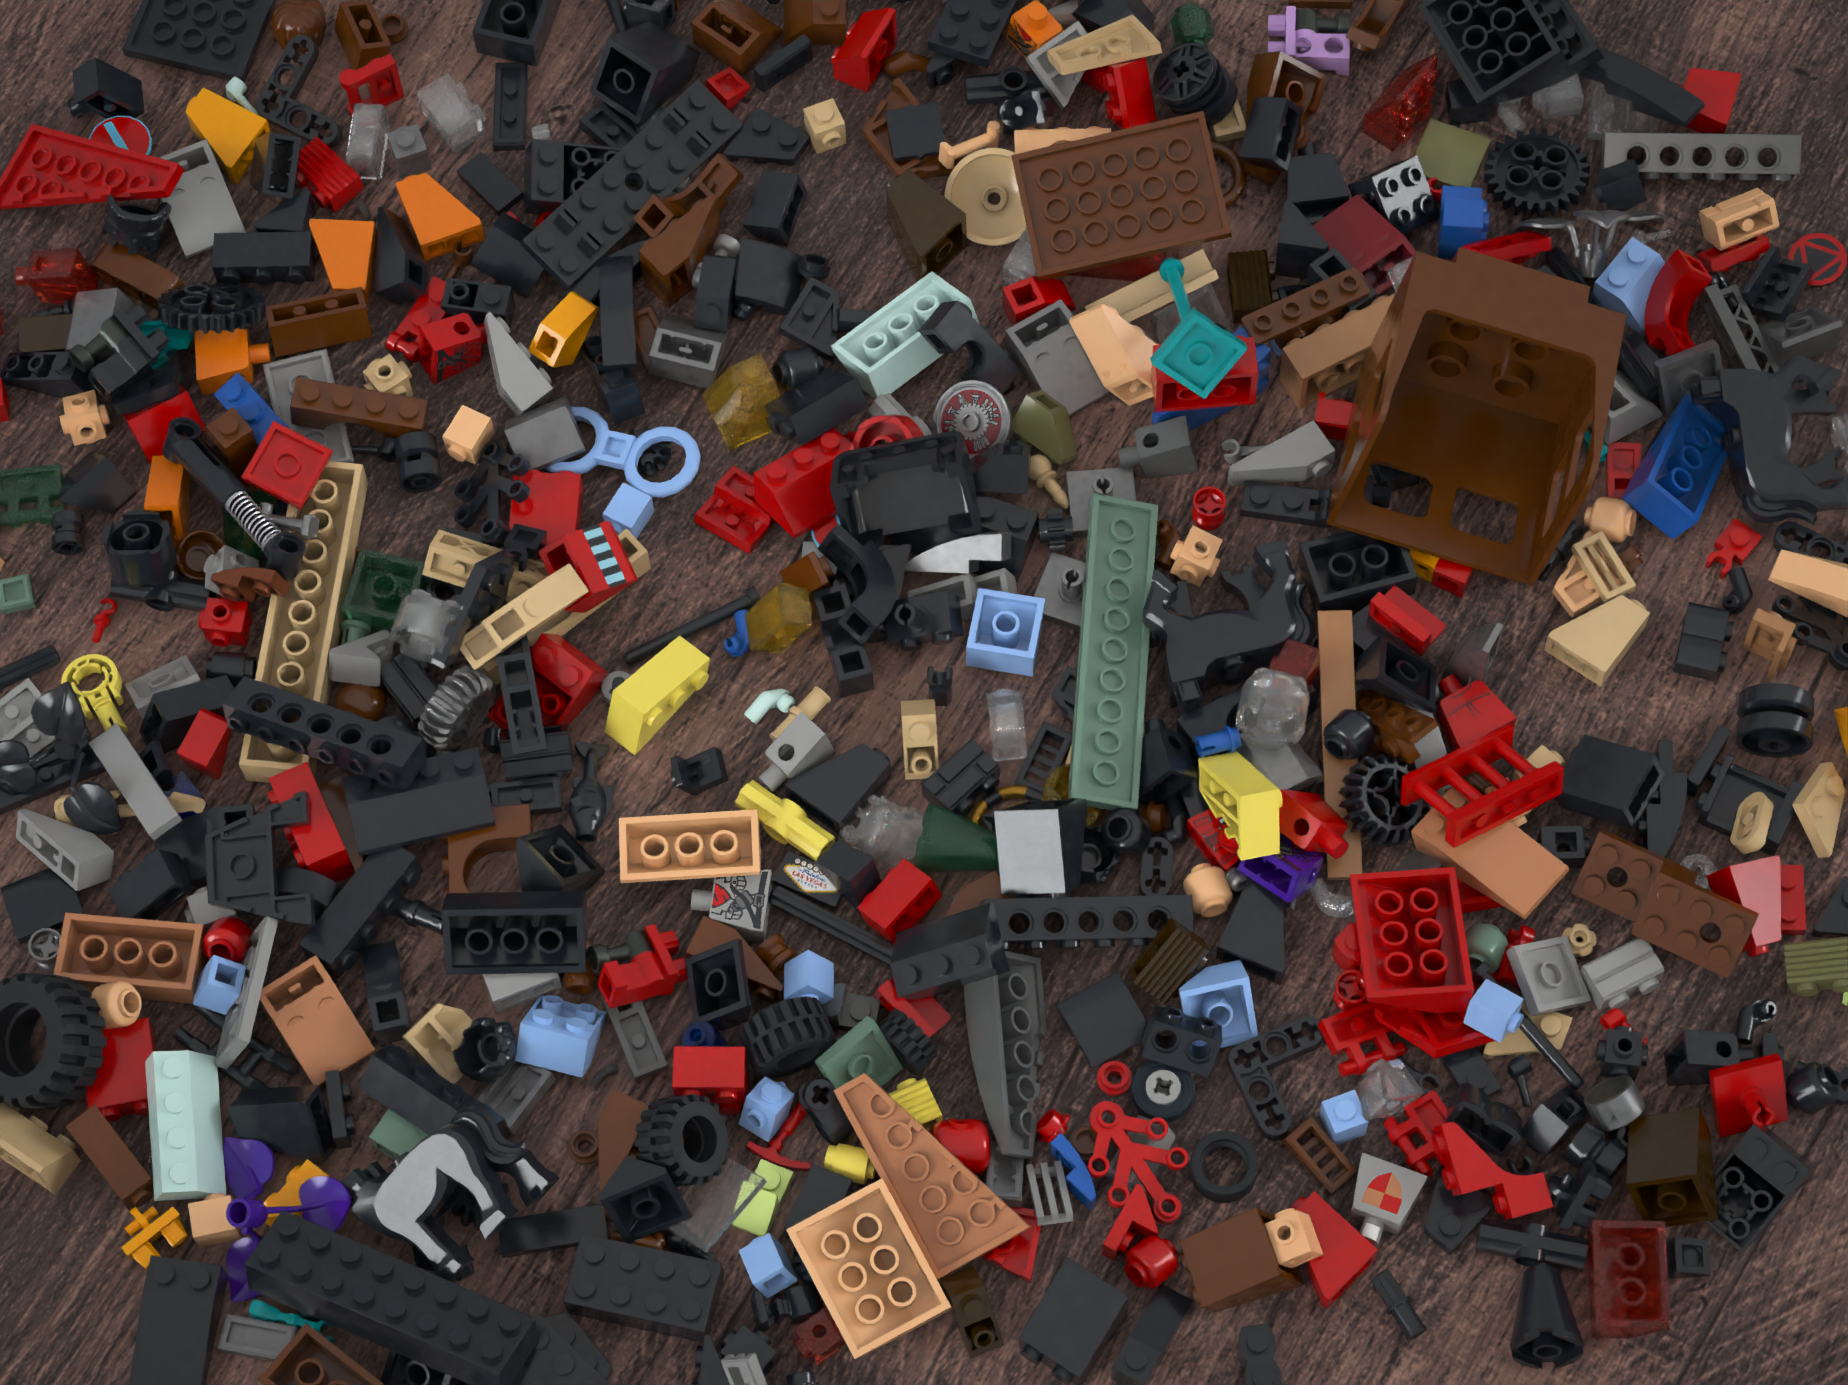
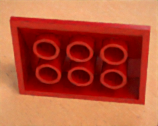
[1349,867,1474,1013]

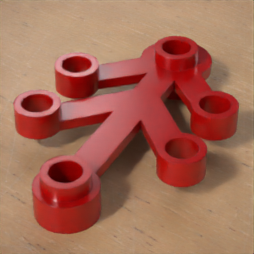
[1087,1101,1189,1225]

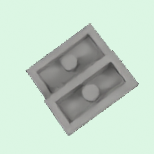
[0,678,55,758]

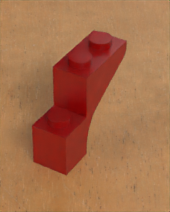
[1432,1122,1553,1220]

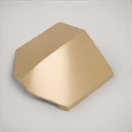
[402,1003,472,1084]

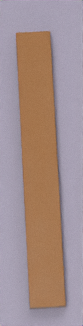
[1317,610,1362,880]

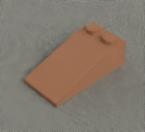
[1411,787,1569,919]

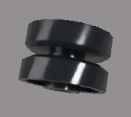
[1736,683,1815,758]

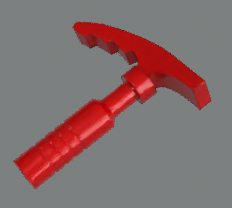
[746,1099,813,1171]

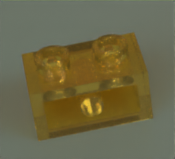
[745,583,812,654]

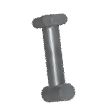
[259,502,320,539]

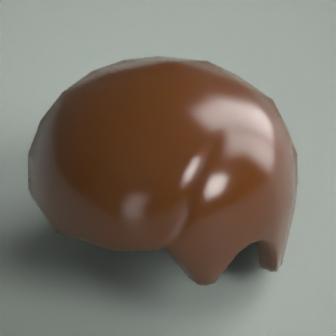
[176,529,225,581]
[334,683,386,722]

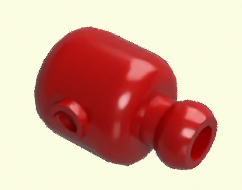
[929,1118,991,1175]

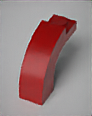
[1644,249,1713,356]

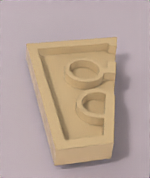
[1047,14,1162,75]

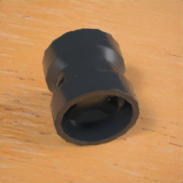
[51,510,85,555]

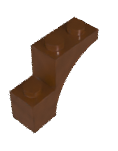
[1346,0,1411,52]

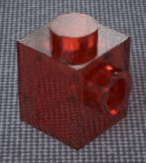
[1268,639,1320,700]

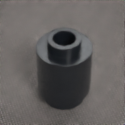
[206,651,257,686]

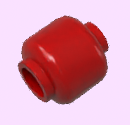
[202,917,252,964]
[1124,1235,1178,1289]

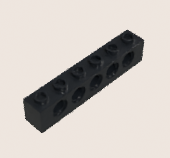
[222,676,427,790]
[979,895,1194,950]

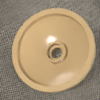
[945,148,1028,246]

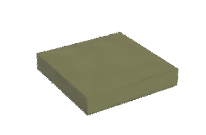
[1414,118,1491,187]

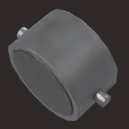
[1584,1075,1645,1131]

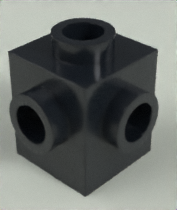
[1595,1026,1648,1080]

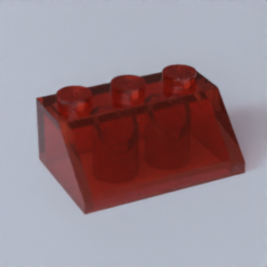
[1587,1220,1670,1339]

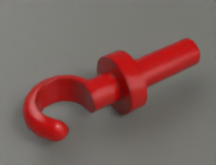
[92,598,117,643]

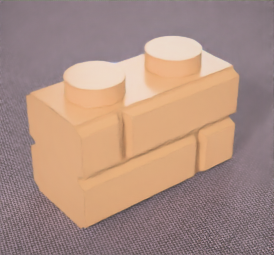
[1699,188,1779,251]

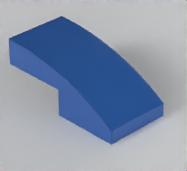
[1050,1133,1096,1212]

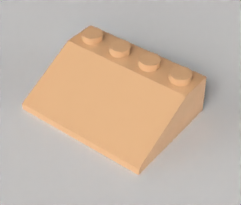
[786,1178,951,1359]

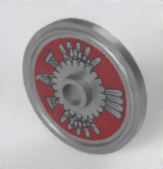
[933,380,1012,459]

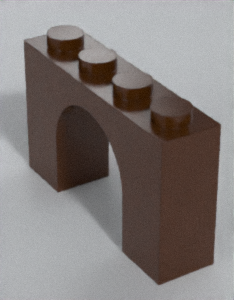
[442,804,534,899]

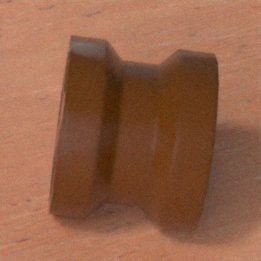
[755,933,798,977]

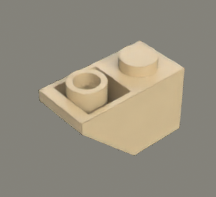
[901,699,939,780]

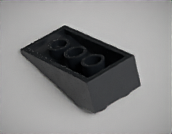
[129,1255,228,1385]

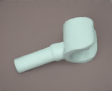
[226,77,259,115]

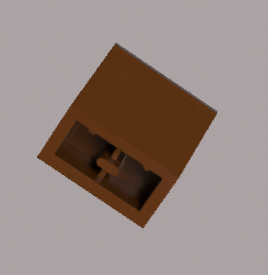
[691,0,783,76]

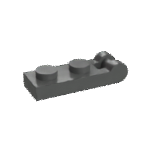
[601,994,669,1082]

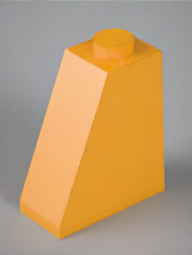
[185,87,271,185]

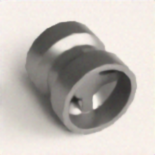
[28,928,61,972]

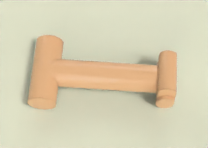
[938,121,1000,169]

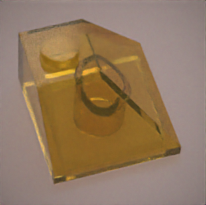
[702,353,780,450]

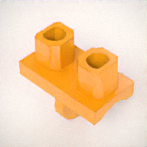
[121,1206,188,1270]

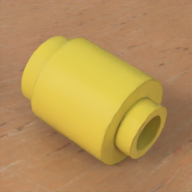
[824,1143,876,1185]

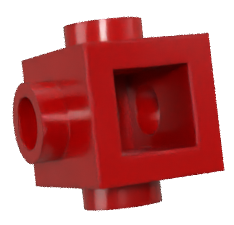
[198,596,253,647]

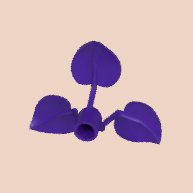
[223,1137,351,1302]

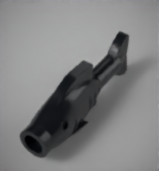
[568,741,614,842]

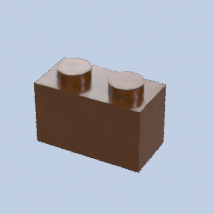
[334,0,391,70]

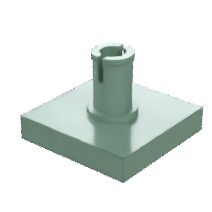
[814,1016,903,1089]

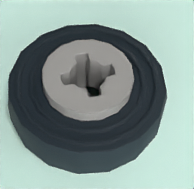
[1131,1061,1195,1123]

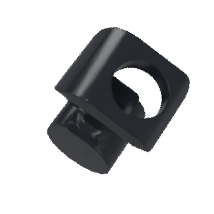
[750,1284,823,1333]

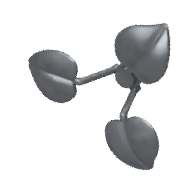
[1514,210,1665,278]

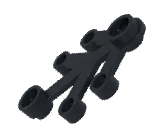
[454,439,530,548]
[1772,594,1848,671]

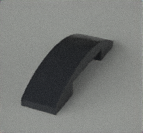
[599,255,637,369]

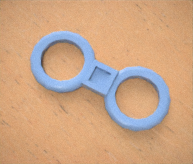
[544,406,701,498]

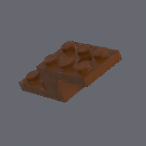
[1571,829,1759,979]

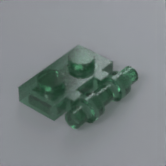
[0,464,65,528]

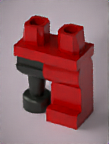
[587,924,688,1009]

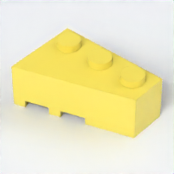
[605,635,710,755]
[1198,751,1283,861]

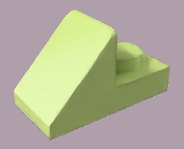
[732,1159,794,1237]

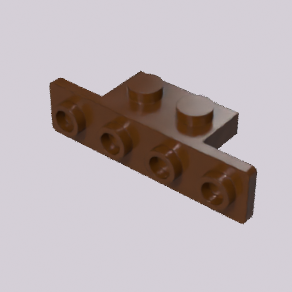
[1241,267,1370,350]
[1355,689,1438,764]

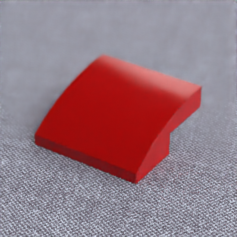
[694,465,775,554]

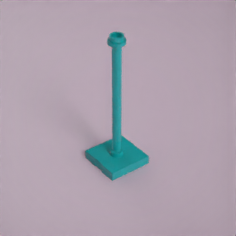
[1150,258,1247,399]

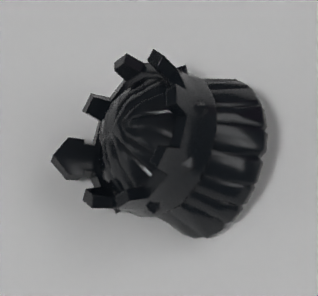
[101,195,172,254]

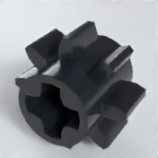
[1038,509,1074,551]

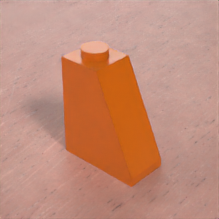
[395,172,485,261]
[309,219,377,306]
[144,455,191,549]

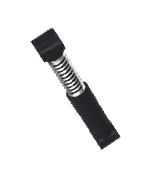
[162,417,306,580]

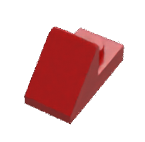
[1102,1184,1159,1261]

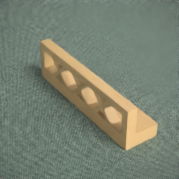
[1084,249,1219,323]
[422,530,549,602]

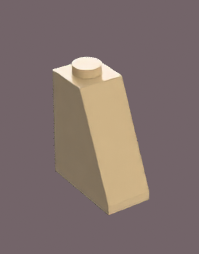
[1544,595,1650,687]

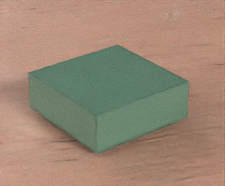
[0,573,36,615]

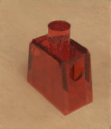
[14,248,99,305]

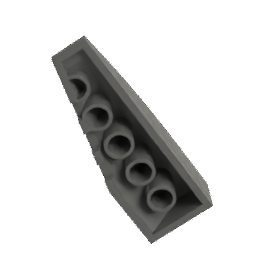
[963,951,1046,1159]

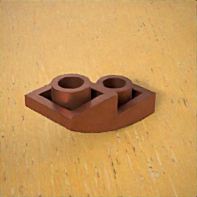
[210,567,291,602]

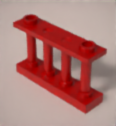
[1400,724,1564,848]

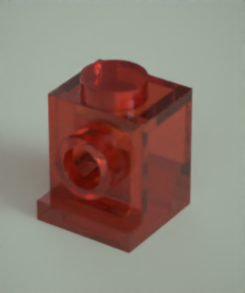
[793,1305,846,1365]

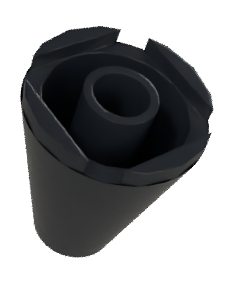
[1510,1262,1584,1369]

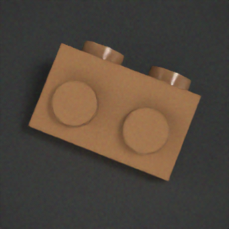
[1742,608,1797,680]

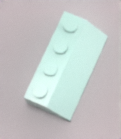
[831,271,980,399]
[145,1050,226,1201]

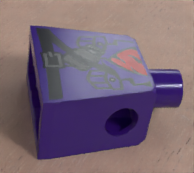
[1238,834,1323,903]

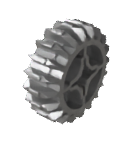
[418,666,496,752]

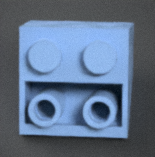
[515,995,607,1078]

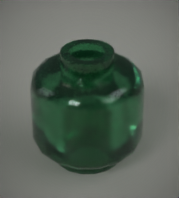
[1170,3,1215,48]

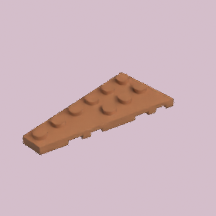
[834,1073,1032,1281]

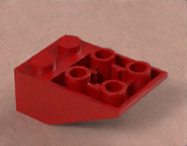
[488,633,609,729]

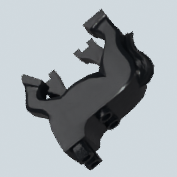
[1690,355,1848,525]
[1142,539,1315,717]
[342,1105,560,1283]

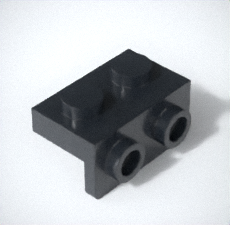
[1742,245,1814,322]

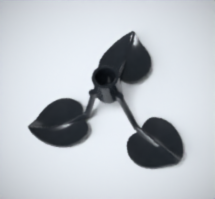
[0,681,124,834]

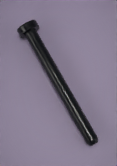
[622,586,763,665]
[1472,961,1584,1090]

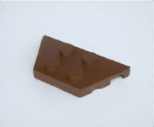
[862,77,963,179]

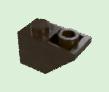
[940,1266,1004,1358]

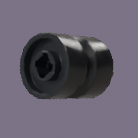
[394,431,442,493]
[1562,1121,1628,1180]

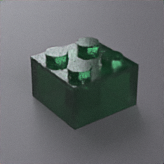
[342,549,427,638]

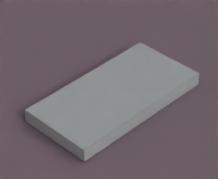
[262,349,355,464]
[214,916,278,1070]

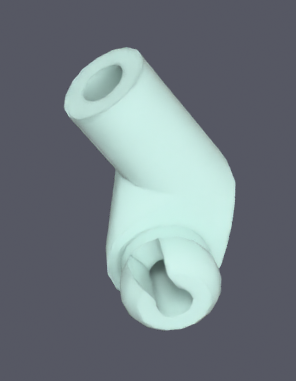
[744,688,795,724]

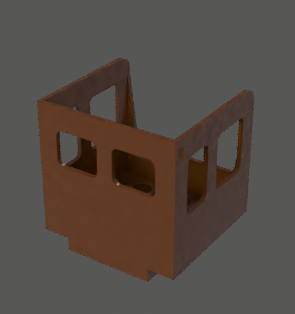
[1326,247,1627,586]

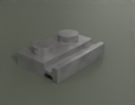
[477,1059,556,1134]

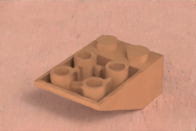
[259,955,376,1086]

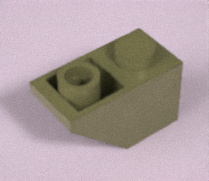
[1012,390,1078,465]

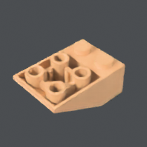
[1069,303,1159,406]

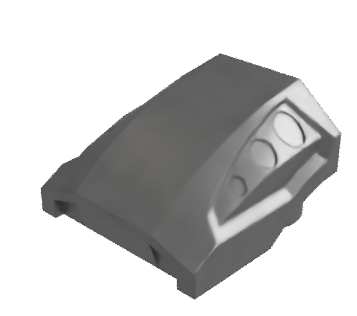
[1226,720,1324,791]

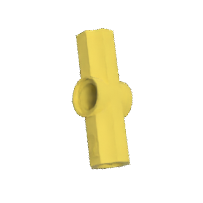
[735,780,835,861]

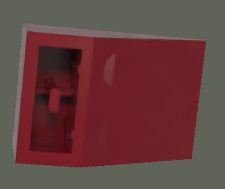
[1313,194,1416,299]

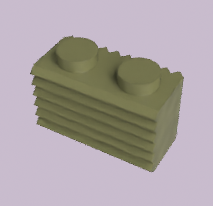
[1784,937,1848,997]

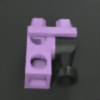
[1268,6,1350,76]

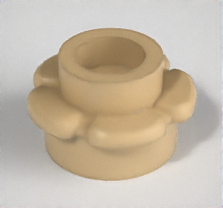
[1562,923,1597,957]

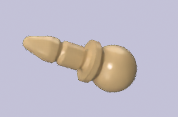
[1030,454,1069,509]

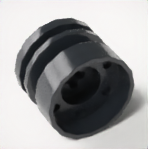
[1153,43,1238,128]

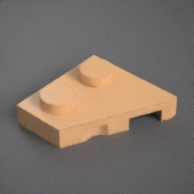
[1552,530,1623,618]

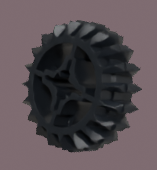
[1338,754,1430,848]

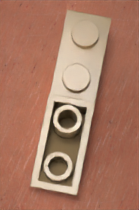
[460,563,590,670]

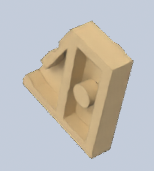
[1792,762,1845,858]
[1482,1000,1573,1059]

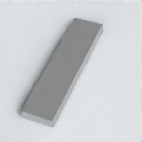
[89,723,182,840]

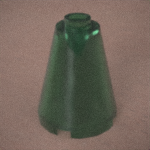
[914,804,999,872]

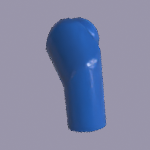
[724,610,756,657]

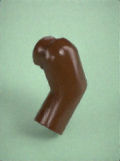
[883,50,931,76]

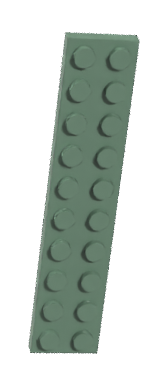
[1067,493,1158,811]

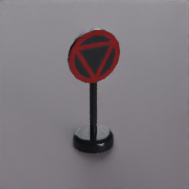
[1788,233,1848,287]

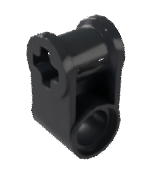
[797,1079,854,1146]

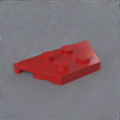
[1374,971,1500,1059]

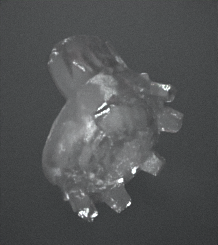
[839,794,925,870]

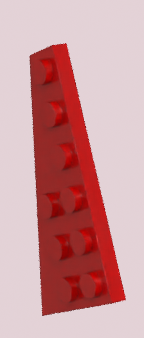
[0,124,184,210]

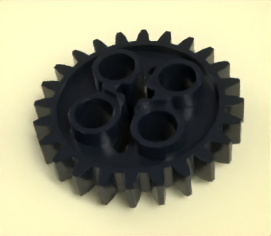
[1484,128,1590,219]
[158,281,265,334]

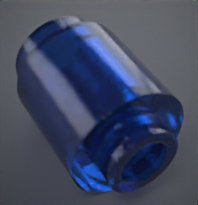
[682,1021,727,1047]

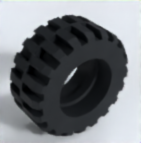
[0,972,107,1110]

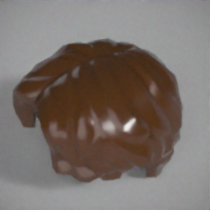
[271,0,327,53]

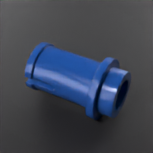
[1194,726,1241,758]

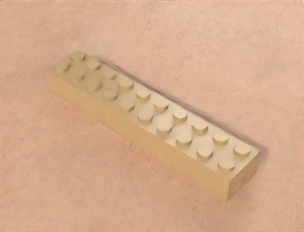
[239,461,368,783]

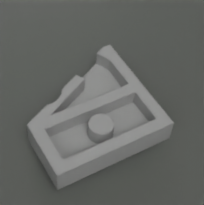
[1025,21,1087,110]

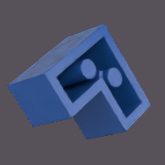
[1437,185,1489,259]

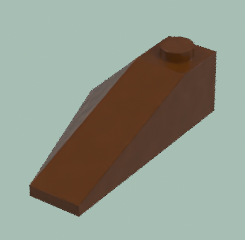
[1244,51,1327,184]

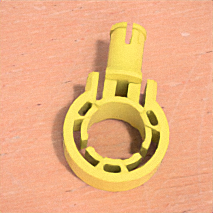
[61,654,128,734]

